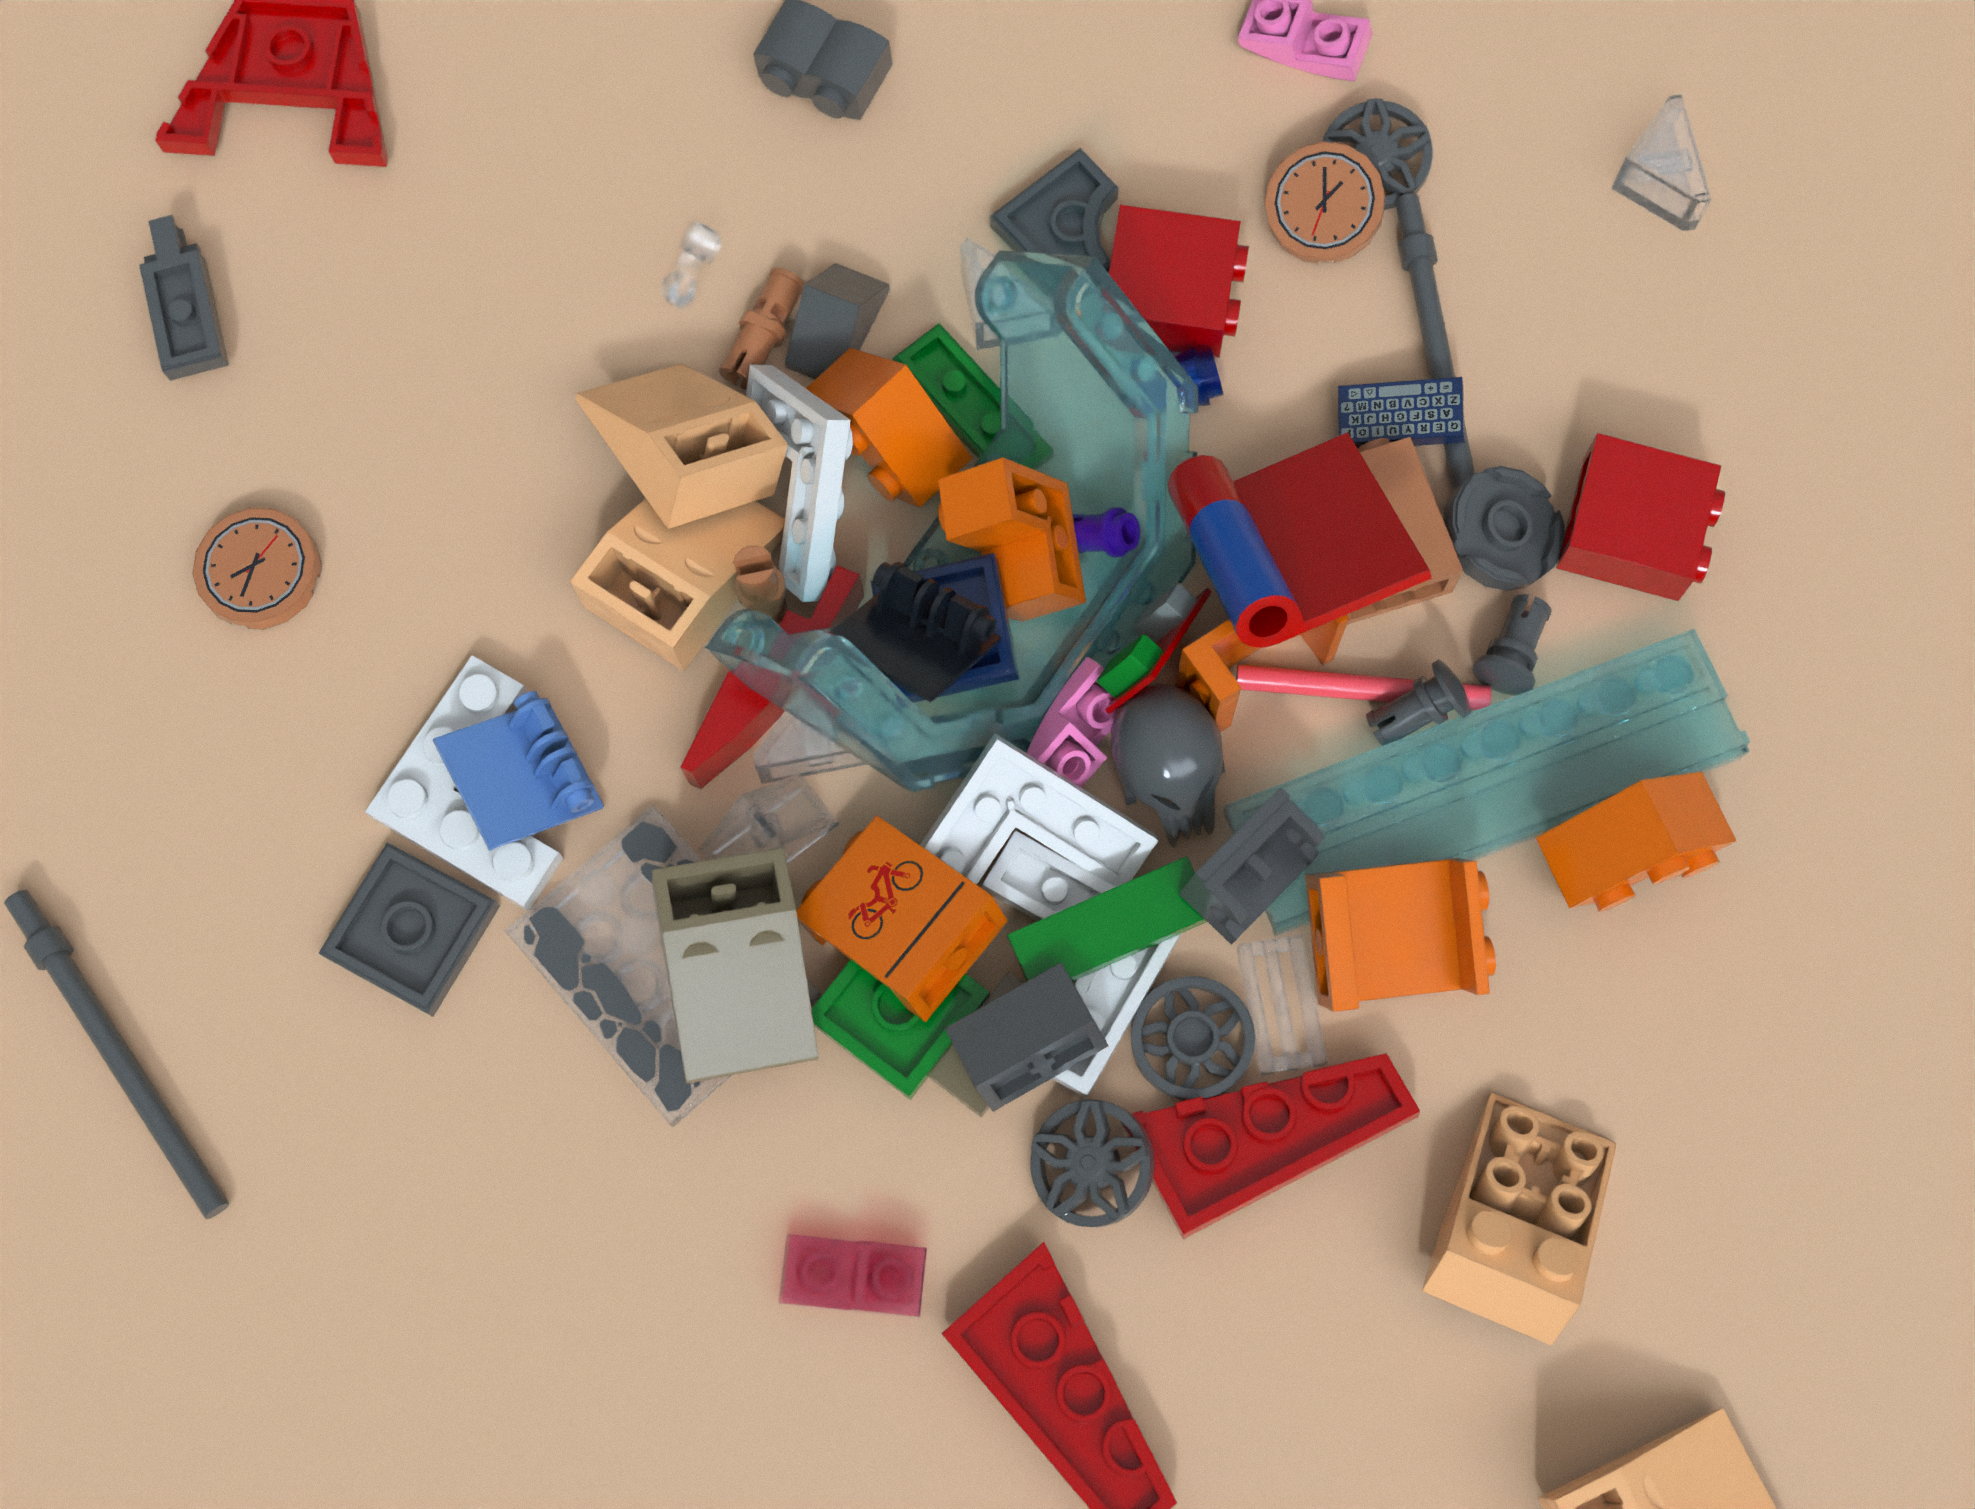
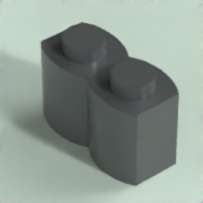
[753,0,893,120]

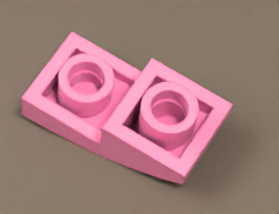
[1237,0,1373,82]
[1027,656,1120,788]

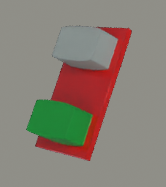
[1096,582,1212,714]

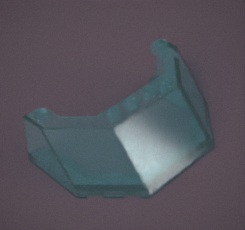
[705,250,1198,792]

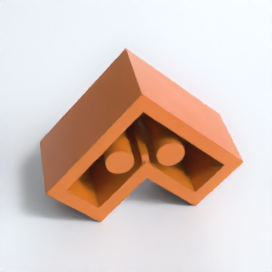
[806,348,972,508]
[938,457,1086,622]
[1535,771,1737,912]

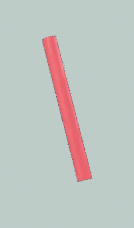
[1236,664,1492,711]

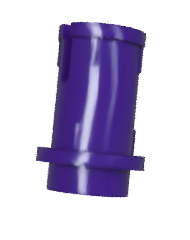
[1072,507,1140,557]

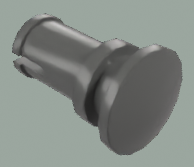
[1472,594,1552,696]
[1366,659,1471,749]

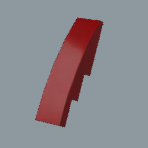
[680,565,864,789]

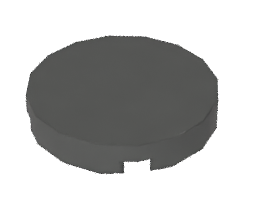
[1443,466,1565,591]

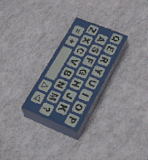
[1338,377,1465,448]

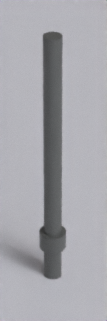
[1395,193,1475,490]
[4,890,229,1219]

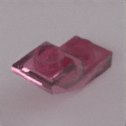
[778,1234,927,1317]

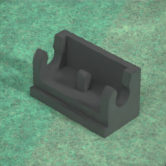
[1179,787,1324,945]
[945,962,1109,1112]

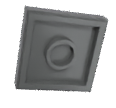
[318,842,501,1017]

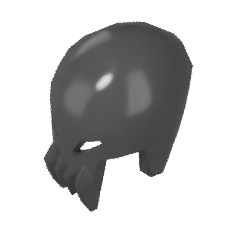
[1110,683,1225,847]

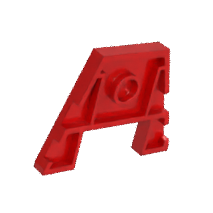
[155,0,388,167]

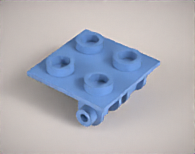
[433,691,604,851]

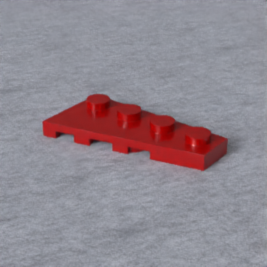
[1120,1053,1420,1239]
[941,1242,1177,1509]

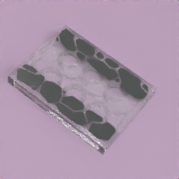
[504,805,821,1127]

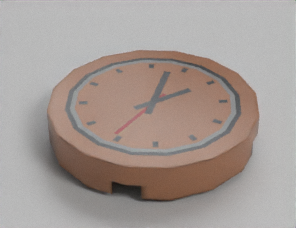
[1264,142,1385,264]
[192,508,321,629]

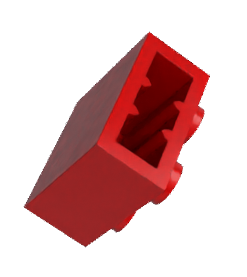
[1100,205,1249,358]
[1556,433,1725,601]

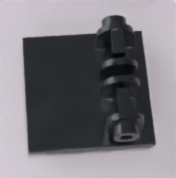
[821,562,1001,702]

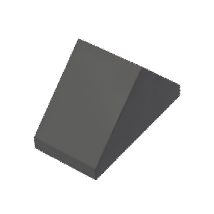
[785,263,890,379]

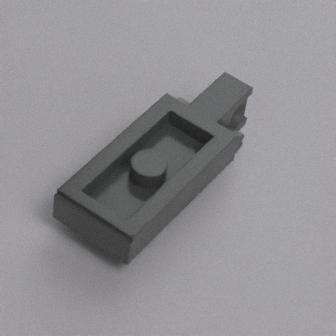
[139,215,229,381]

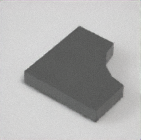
[990,148,1119,308]

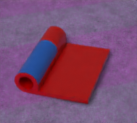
[1168,432,1432,648]

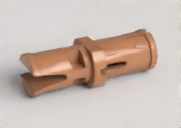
[719,268,804,390]
[733,545,787,627]

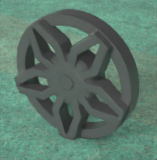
[1322,98,1433,210]
[1131,976,1255,1100]
[1030,1100,1155,1227]

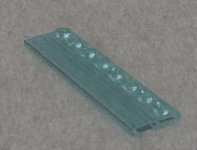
[1223,629,1750,936]

